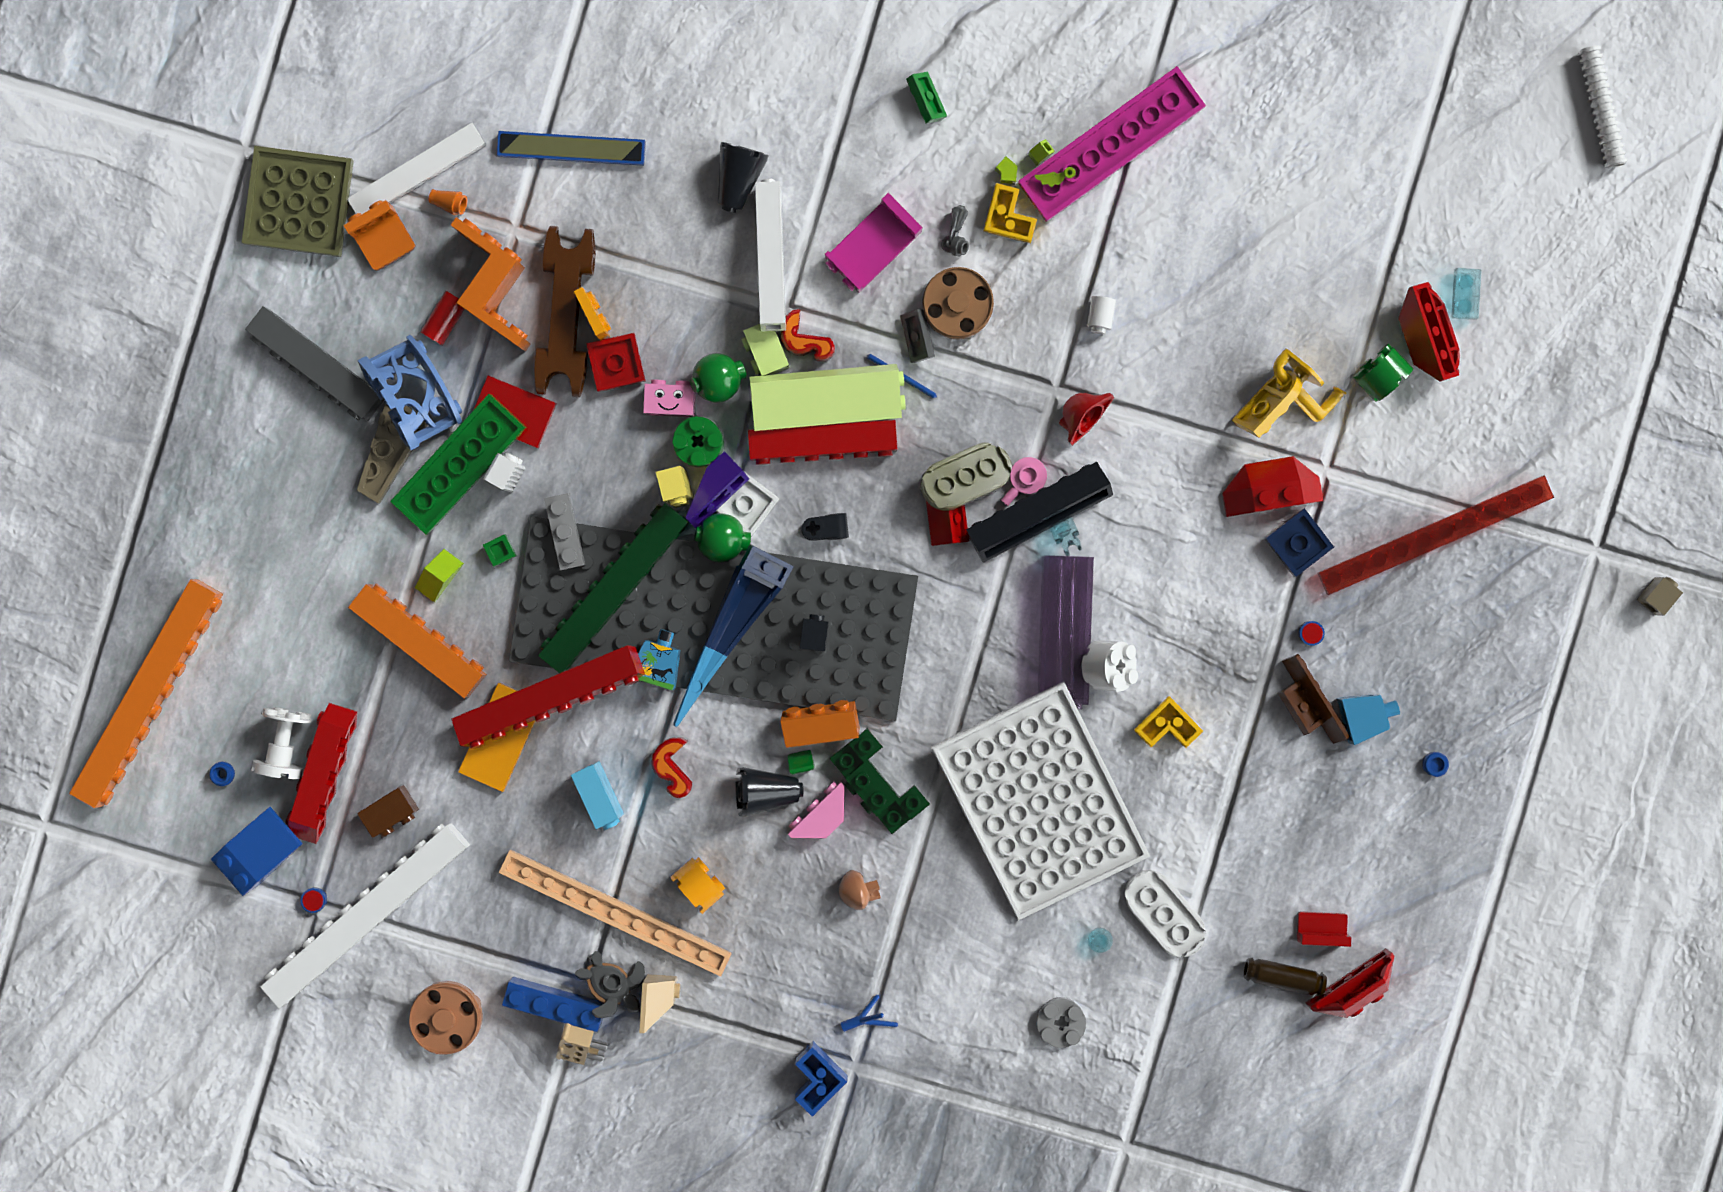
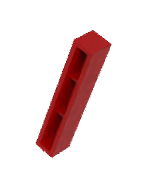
[748,420,897,465]

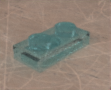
[1451,268,1481,320]

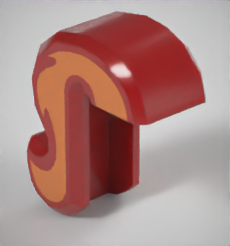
[781,309,835,362]
[651,737,692,798]

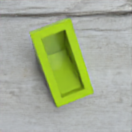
[415,549,464,602]

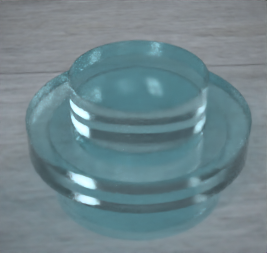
[1088,928,1113,953]

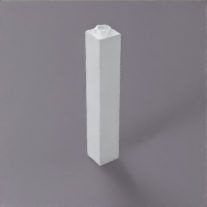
[755,179,786,332]

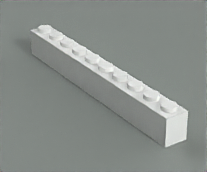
[260,823,470,1009]

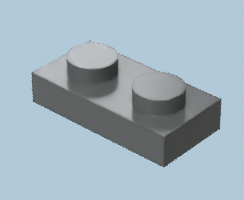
[900,309,935,363]

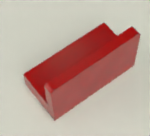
[926,501,969,546]
[1297,912,1352,947]

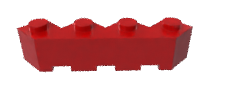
[286,703,357,844]

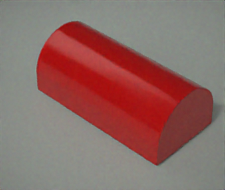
[420,290,464,346]

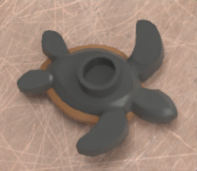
[575,951,645,1018]

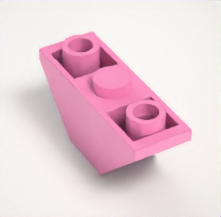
[788,781,844,838]

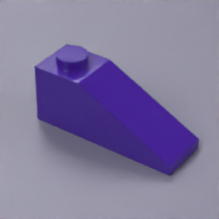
[686,451,750,529]

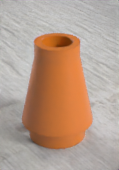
[428,189,467,215]

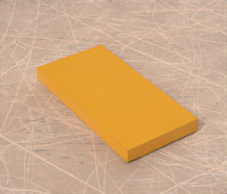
[458,682,536,792]

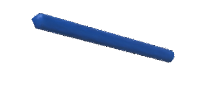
[867,354,937,398]

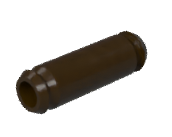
[1243,957,1327,997]

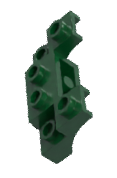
[830,728,930,834]

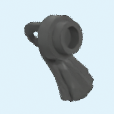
[941,205,969,257]

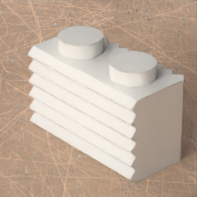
[483,452,526,492]

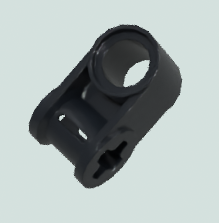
[801,513,849,541]

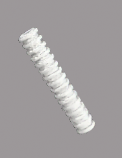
[1578,45,1628,168]

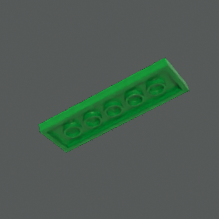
[390,394,527,535]

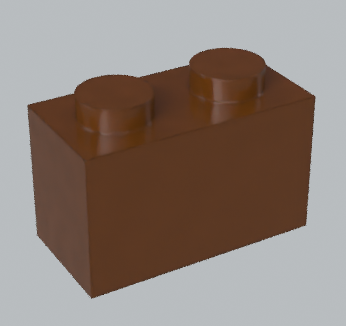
[357,785,419,838]

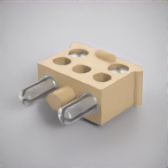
[556,1023,608,1065]

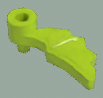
[1035,167,1076,187]

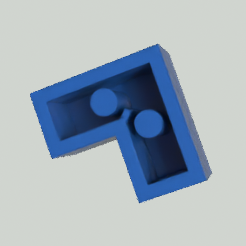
[795,1041,848,1117]

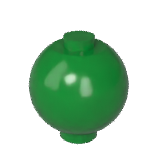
[690,353,746,403]
[694,513,751,562]

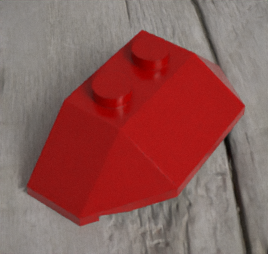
[1398,282,1460,382]
[1222,456,1323,517]
[1305,948,1395,1018]

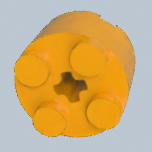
[670,857,726,914]

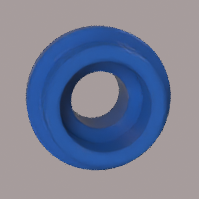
[209,762,235,786]

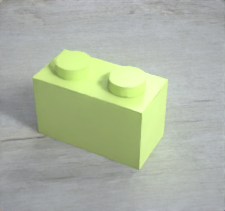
[741,324,790,376]

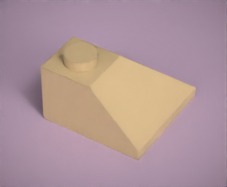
[639,974,681,1033]

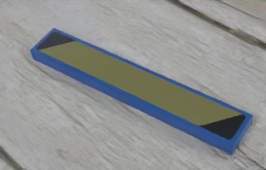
[497,131,646,166]

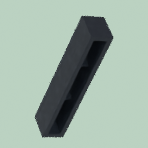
[966,462,1113,563]

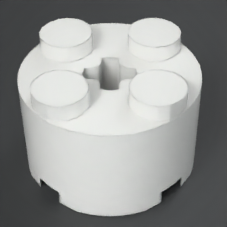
[1082,641,1138,691]

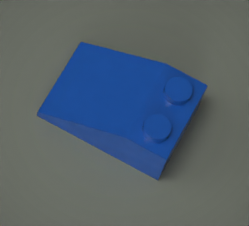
[211,807,303,896]

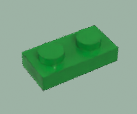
[906,72,947,124]

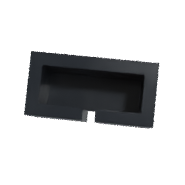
[800,614,829,652]

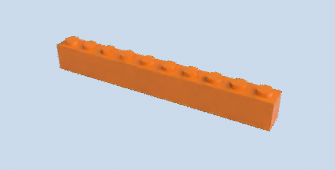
[69,579,223,808]

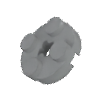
[1036,997,1086,1048]

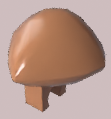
[839,870,881,910]

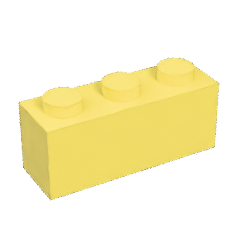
[656,466,694,508]

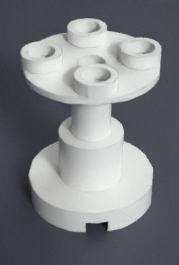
[251,707,312,779]

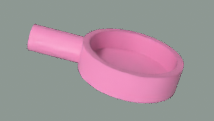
[1001,457,1047,506]

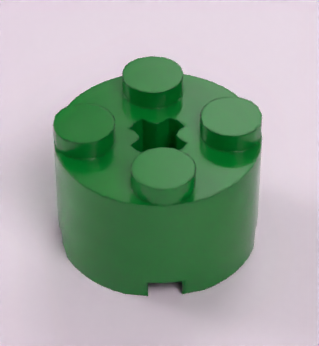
[1353,344,1413,402]
[672,416,724,468]

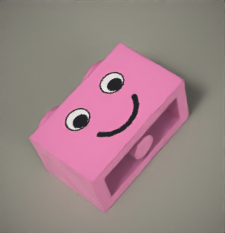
[643,380,696,417]

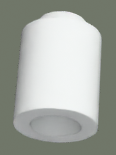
[1087,296,1116,334]

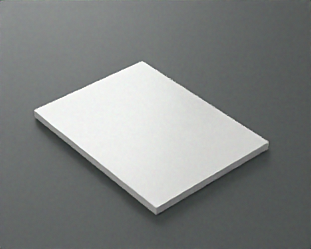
[931,681,1150,921]

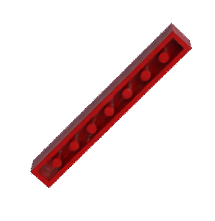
[451,645,645,749]

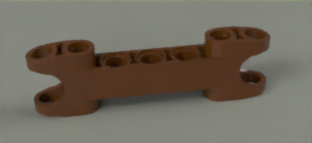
[534,226,596,398]

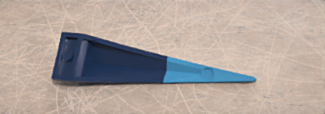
[673,544,794,727]

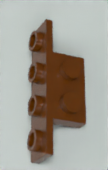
[1278,654,1350,744]

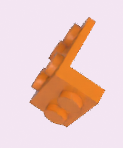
[343,200,416,271]

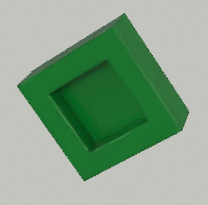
[483,534,517,567]

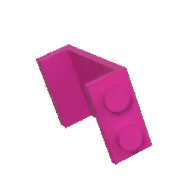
[825,192,923,293]

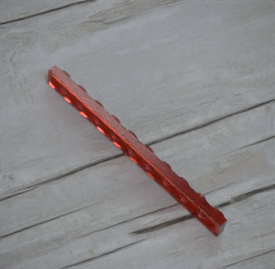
[1317,475,1554,595]

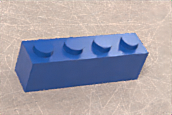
[502,977,604,1032]

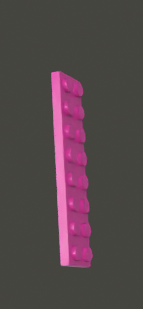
[1018,66,1206,222]

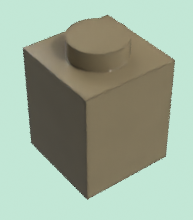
[1637,577,1683,616]

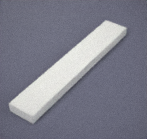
[347,123,486,214]

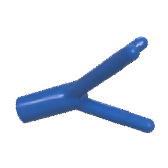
[841,995,898,1032]

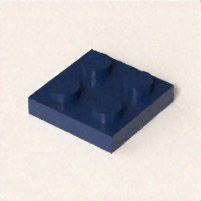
[1264,508,1334,577]

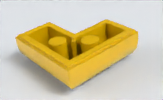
[983,183,1037,244]
[1133,696,1203,748]

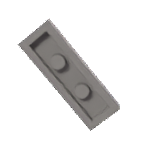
[544,493,585,571]

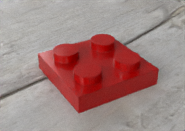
[586,333,646,392]

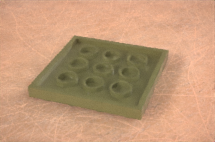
[242,146,354,257]

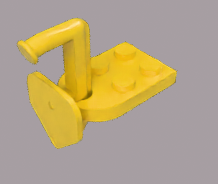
[1232,348,1346,438]

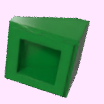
[788,750,815,775]

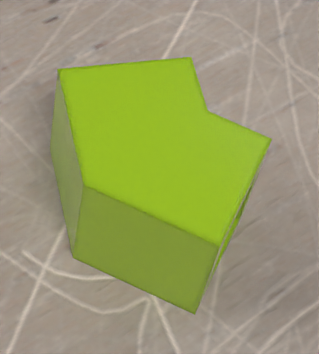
[1028,139,1055,166]
[995,156,1017,184]

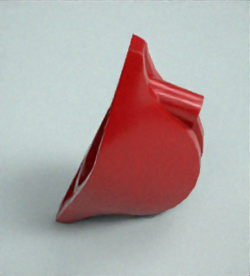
[1059,393,1114,446]

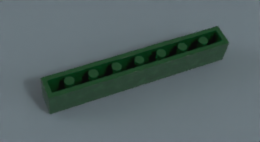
[538,503,690,673]

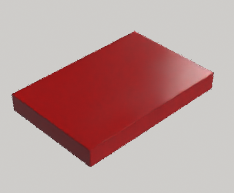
[474,375,557,449]

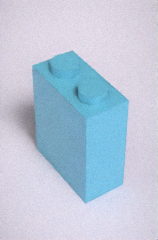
[571,761,624,831]

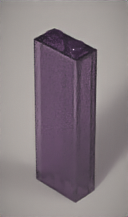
[1038,555,1094,709]

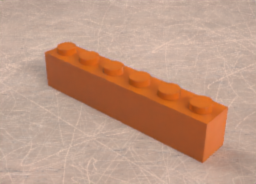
[348,583,487,699]

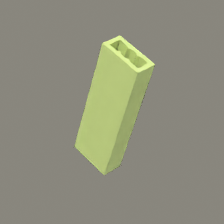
[749,364,906,431]

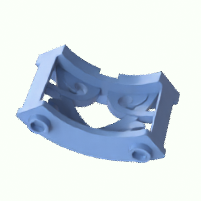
[357,335,462,450]

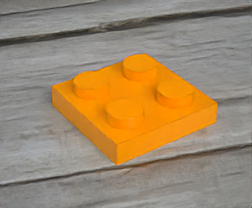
[574,287,612,340]

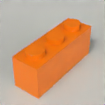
[780,700,860,748]

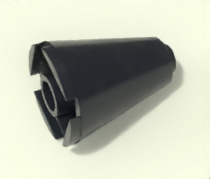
[718,142,769,213]
[735,767,804,816]

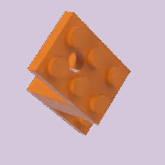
[451,217,531,352]

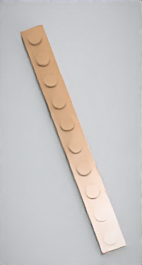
[499,850,732,977]

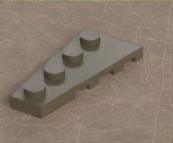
[357,404,428,504]

